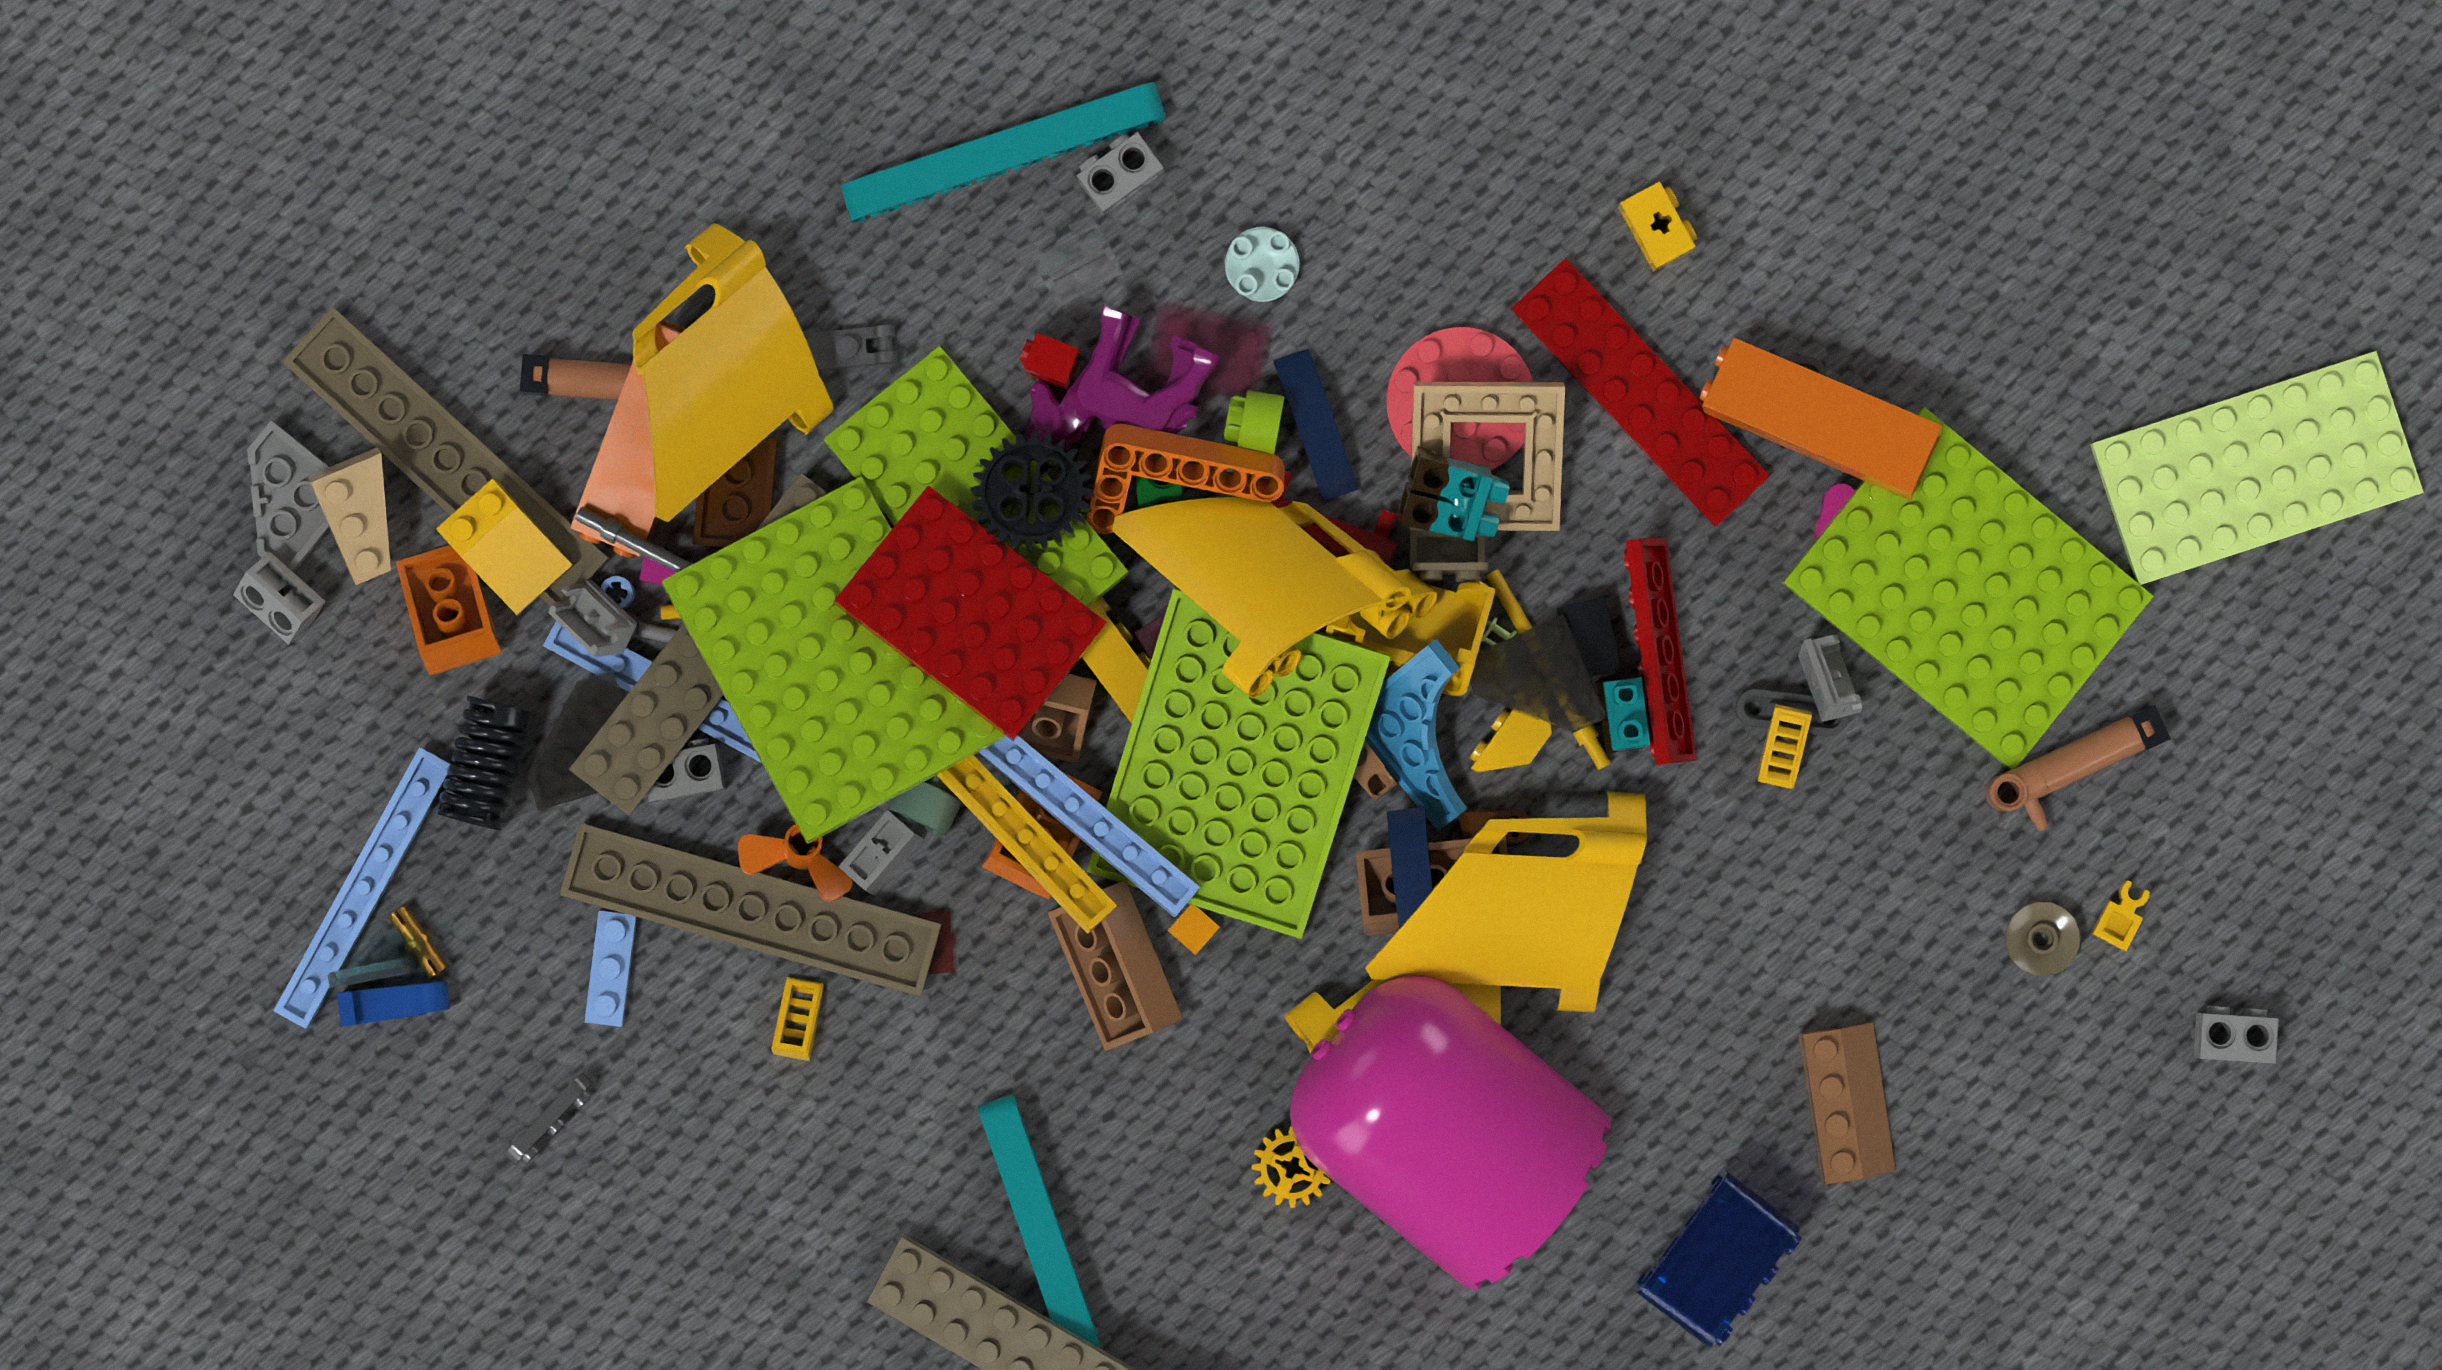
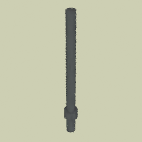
[575,507,692,573]

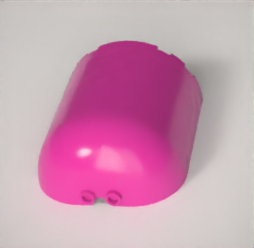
[1290,976,1611,1289]

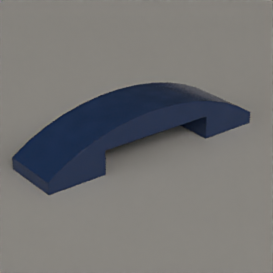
[1273,349,1358,502]
[1387,807,1433,929]

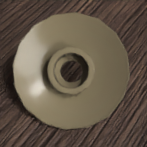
[2005,902,2080,976]

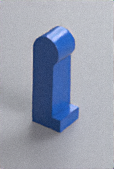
[337,981,450,1027]

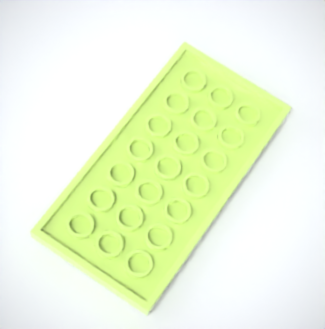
[2090,351,2424,585]

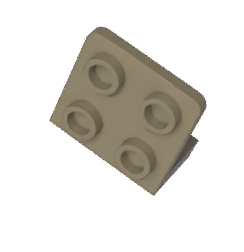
[1409,530,1489,583]

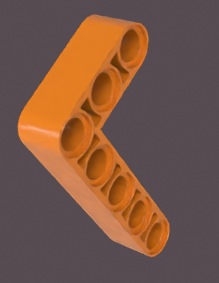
[1087,424,1285,534]

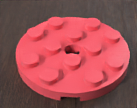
[1386,327,1533,471]

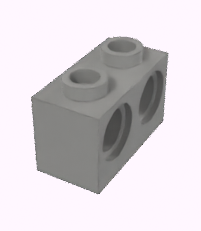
[1077,132,1164,216]
[233,552,326,645]
[647,738,727,802]
[2194,1006,2278,1064]

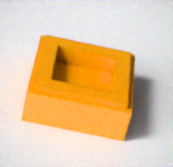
[1167,904,1220,955]

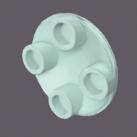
[1225,227,1299,302]

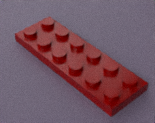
[1623,538,1697,766]

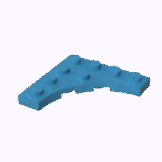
[1365,639,1467,831]

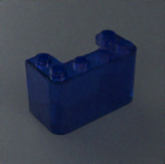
[1632,1168,1802,1348]

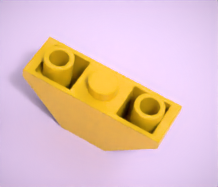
[1469,676,1552,773]

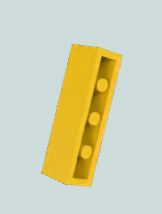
[1082,597,1151,724]

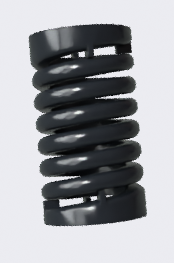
[435,695,533,831]

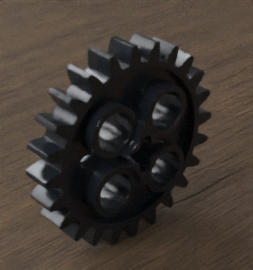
[971,431,1094,554]

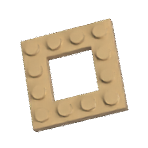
[1409,382,1565,531]

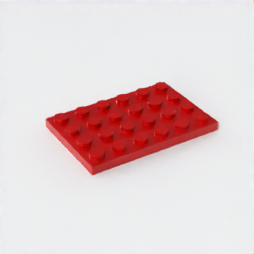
[834,485,1107,742]

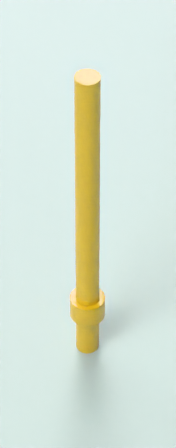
[1486,569,1611,770]

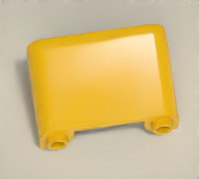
[1325,549,1496,696]

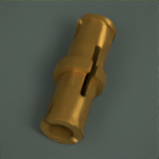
[387,904,450,980]

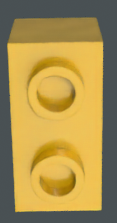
[1618,181,1697,272]

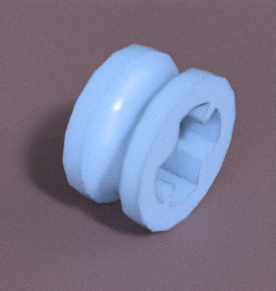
[601,576,635,609]

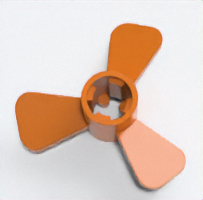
[737,824,853,902]

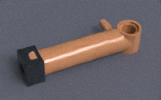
[520,354,632,401]
[1985,705,2171,831]

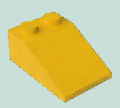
[436,479,573,615]

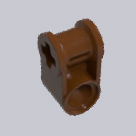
[1459,810,1531,847]

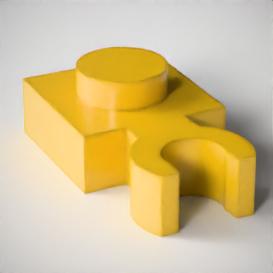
[2090,880,2150,951]

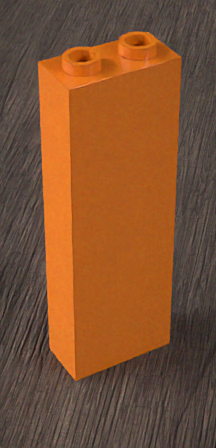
[570,319,686,558]
[1700,337,1942,501]

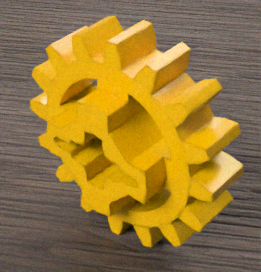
[1251,1125,1331,1208]

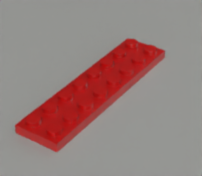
[1511,258,1770,528]

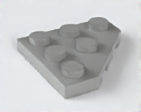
[247,420,330,573]

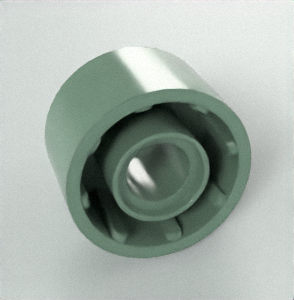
[887,775,962,837]

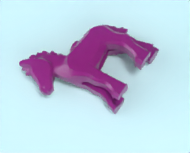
[1025,304,1221,452]

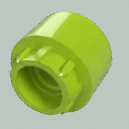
[1223,390,1285,454]

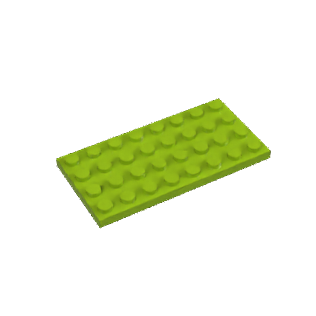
[823,345,1129,607]

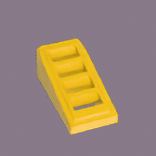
[1757,704,1812,789]
[771,977,824,1061]

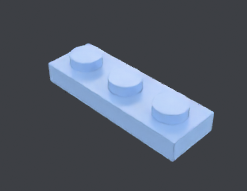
[584,910,637,1027]

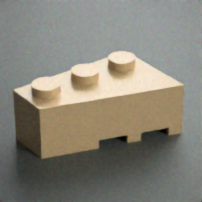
[307,447,391,585]

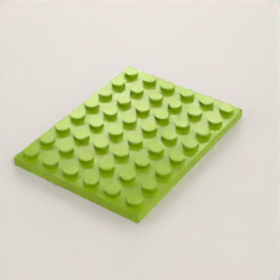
[1781,407,2154,770]
[662,476,1007,844]
[1087,586,1391,939]

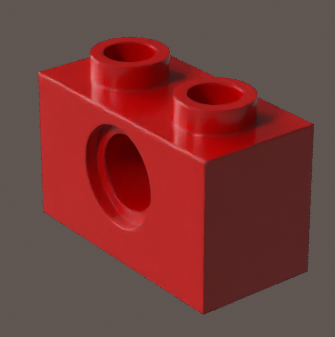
[1020,333,1081,391]

